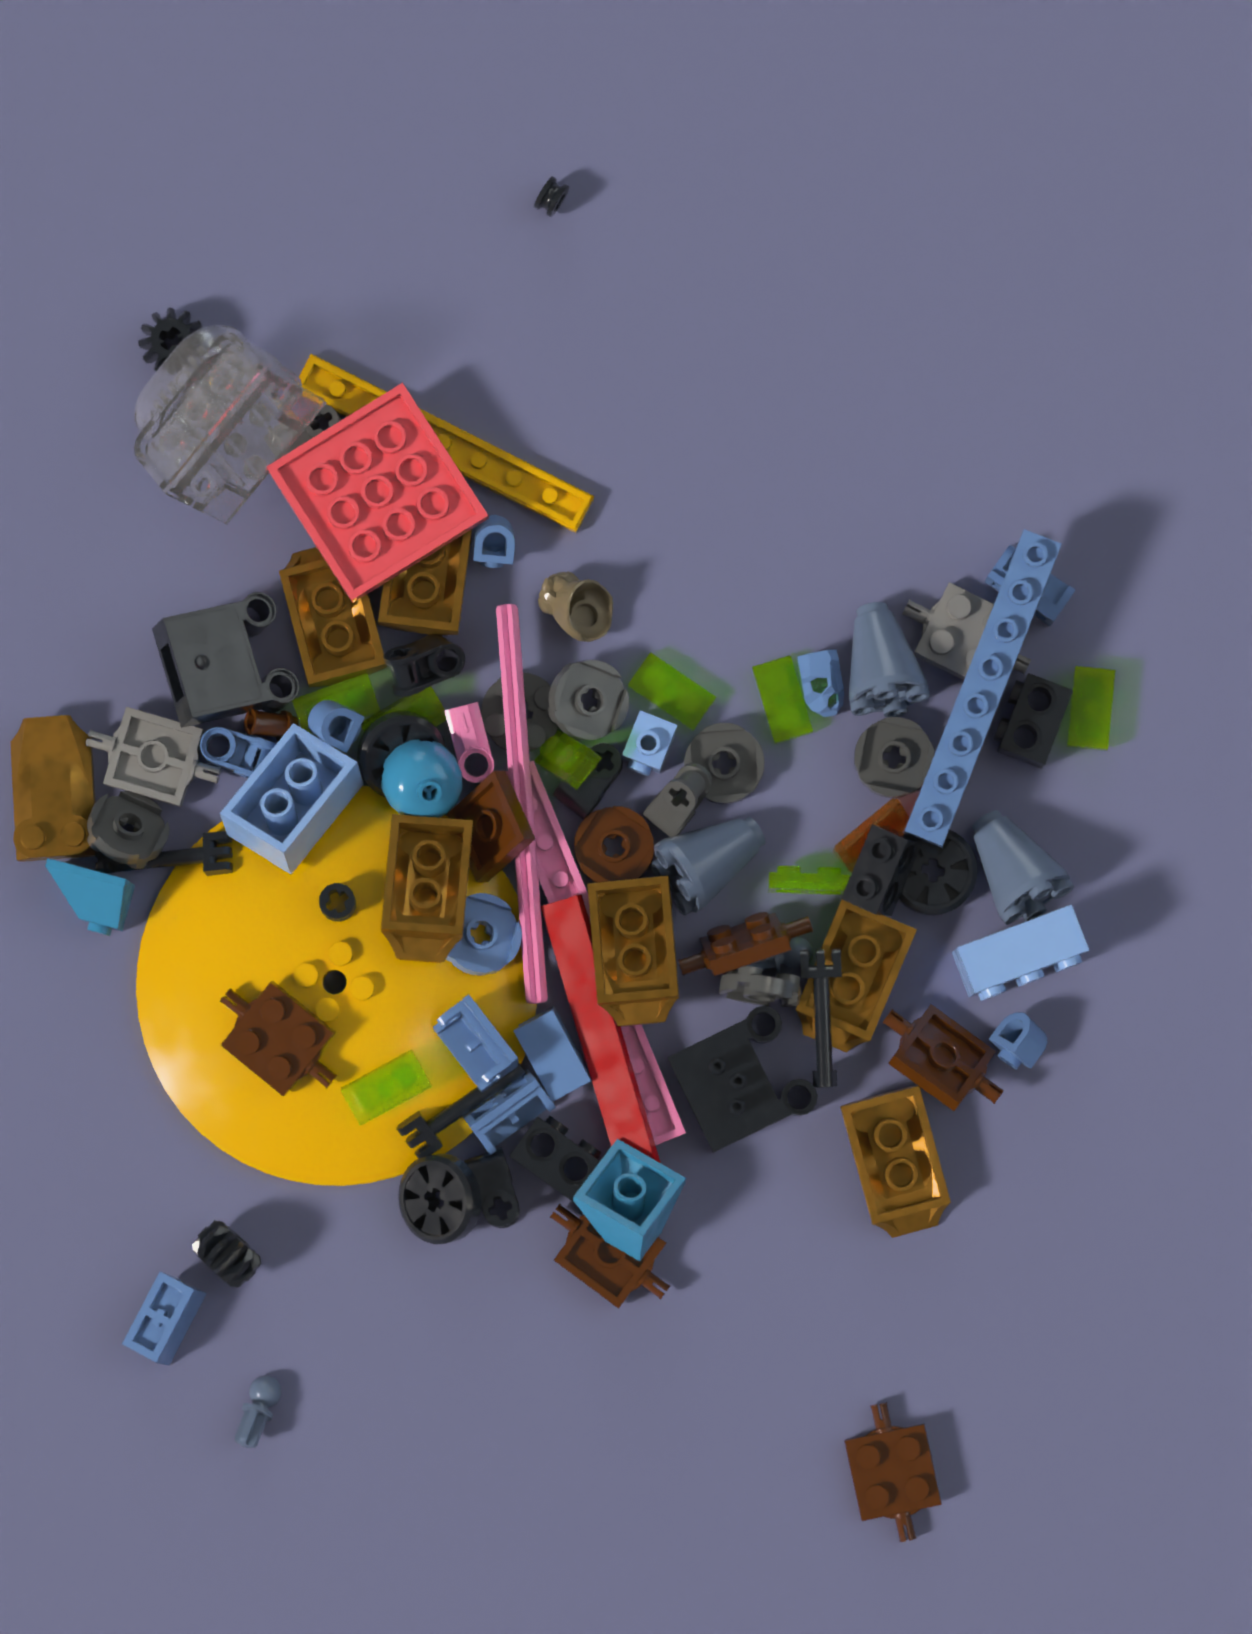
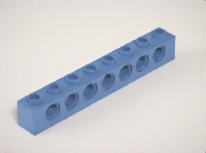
[904,529,1062,848]

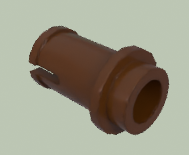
[244,709,299,741]

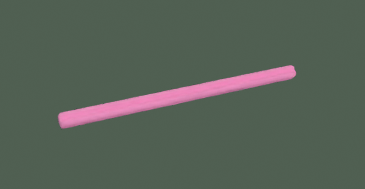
[496,604,548,1004]

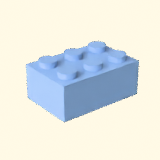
[220,723,364,875]
[952,904,1089,1001]

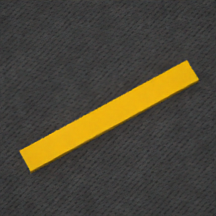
[293,354,594,533]

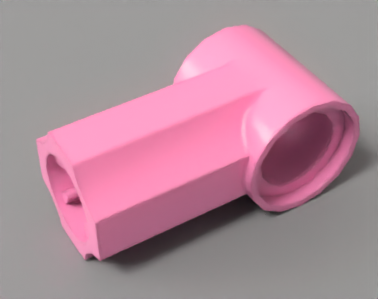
[444,702,495,783]

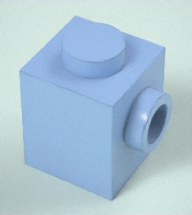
[622,710,677,776]

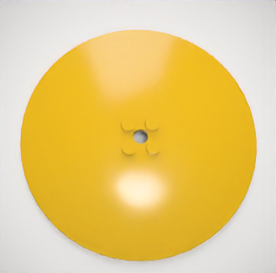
[136,786,537,1186]

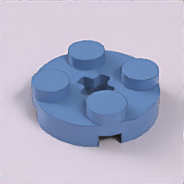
[446,893,522,976]

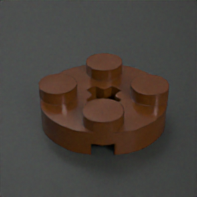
[575,806,654,883]

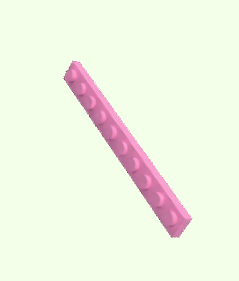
[506,760,686,1146]

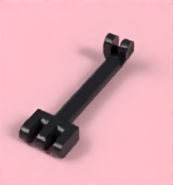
[95,831,233,876]
[800,948,842,1087]
[396,1062,526,1159]

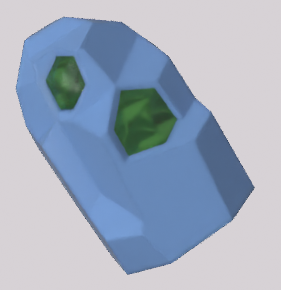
[796,649,844,718]

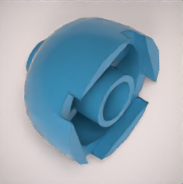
[381,739,462,818]

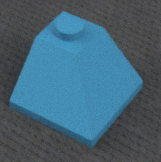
[45,858,135,936]
[573,1139,686,1261]

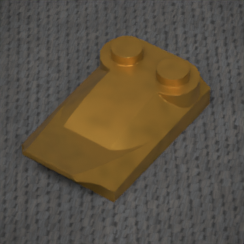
[378,529,472,636]
[279,547,387,688]
[10,715,95,862]
[381,814,473,963]
[588,876,679,1026]
[795,899,917,1053]
[840,1085,951,1238]

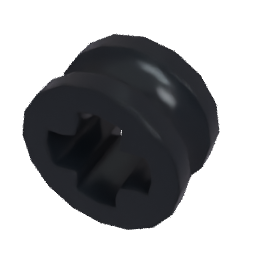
[534,176,569,217]
[319,883,356,922]

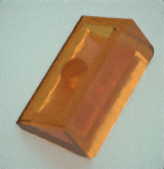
[833,797,909,873]

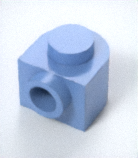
[472,515,515,568]
[308,700,365,753]
[989,1012,1047,1070]

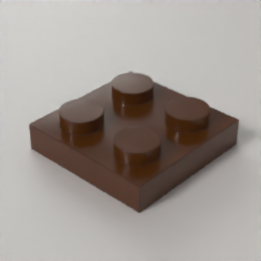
[447,770,536,882]

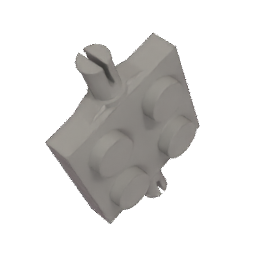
[902,582,1031,680]
[86,707,222,807]

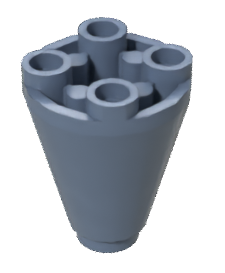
[849,602,930,717]
[972,810,1074,925]
[650,817,765,915]

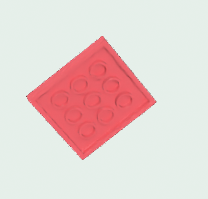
[266,383,489,603]

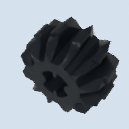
[138,308,207,377]
[192,1221,261,1288]

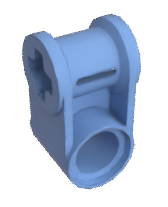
[200,727,276,778]

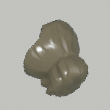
[538,571,613,642]

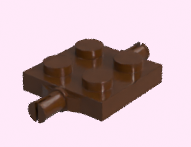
[678,912,813,976]
[220,981,338,1096]
[882,1004,1004,1111]
[550,1204,671,1309]
[845,1402,942,1542]

